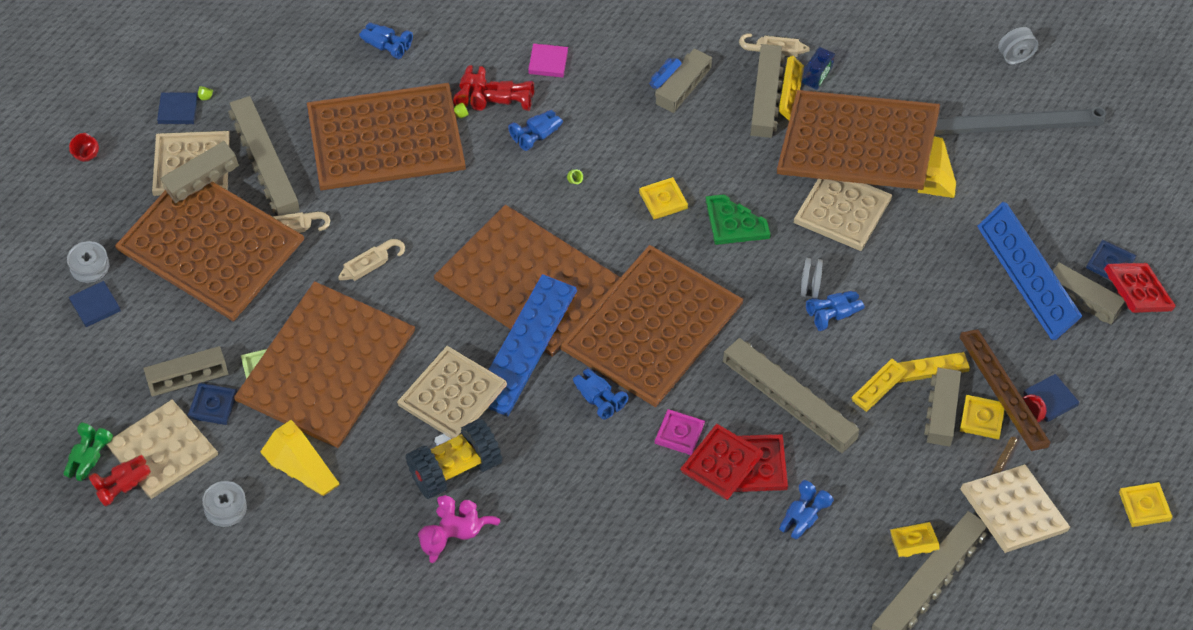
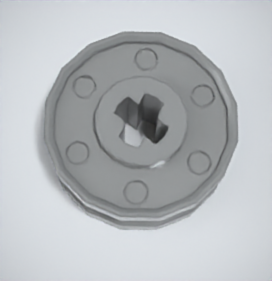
[998,27,1039,64]
[67,241,110,283]
[800,257,823,299]
[202,481,247,527]

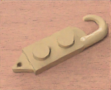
[739,34,810,57]
[273,212,330,233]
[339,239,405,281]

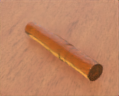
[991,437,1018,475]

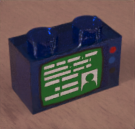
[802,47,835,90]

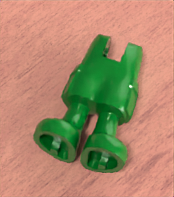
[63,423,113,481]

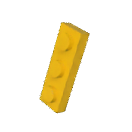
[851,359,907,412]

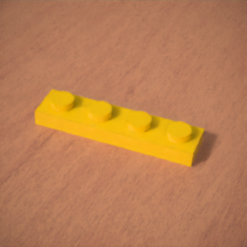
[779,56,804,120]
[897,352,970,383]

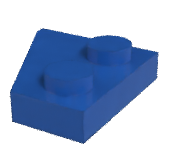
[649,58,682,89]

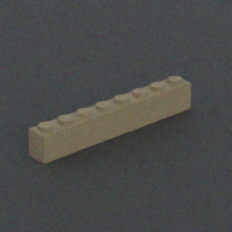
[228,96,300,216]
[723,338,859,453]
[872,511,988,630]

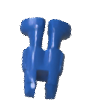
[359,23,413,59]
[508,110,563,151]
[806,291,865,331]
[573,368,629,420]
[779,480,834,540]

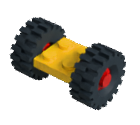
[405,418,502,499]

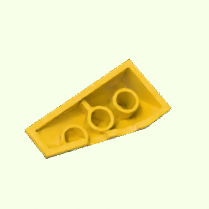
[918,137,956,198]
[260,420,340,496]

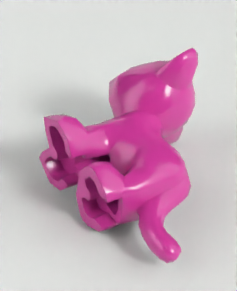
[418,495,500,563]

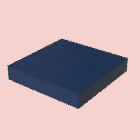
[157,92,198,124]
[1086,240,1137,279]
[69,281,121,327]
[1023,374,1079,422]
[188,383,237,425]

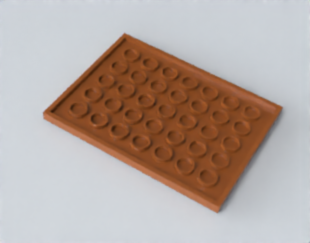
[307,83,466,191]
[777,90,940,190]
[115,181,304,322]
[434,205,621,357]
[561,245,743,407]
[235,281,415,448]

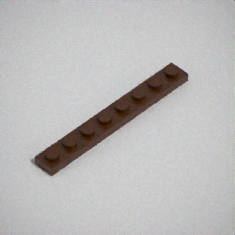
[959,329,1051,451]

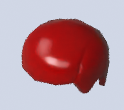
[69,133,99,162]
[1022,394,1046,423]

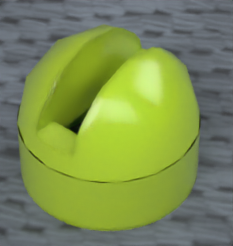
[198,86,213,101]
[454,103,468,118]
[567,169,583,184]

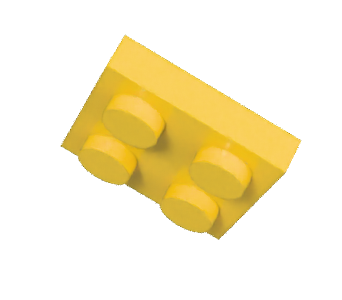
[639,177,688,220]
[960,395,1004,439]
[1119,482,1172,527]
[890,522,939,557]

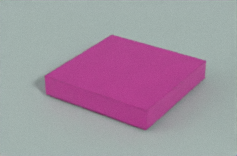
[528,44,568,77]
[655,409,705,455]

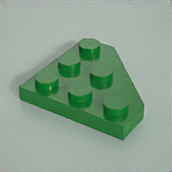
[705,194,770,245]

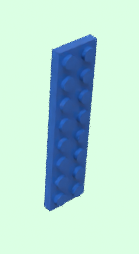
[977,202,1082,340]
[488,274,577,417]

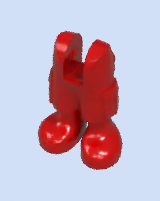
[453,65,487,111]
[482,81,534,111]
[89,455,151,507]

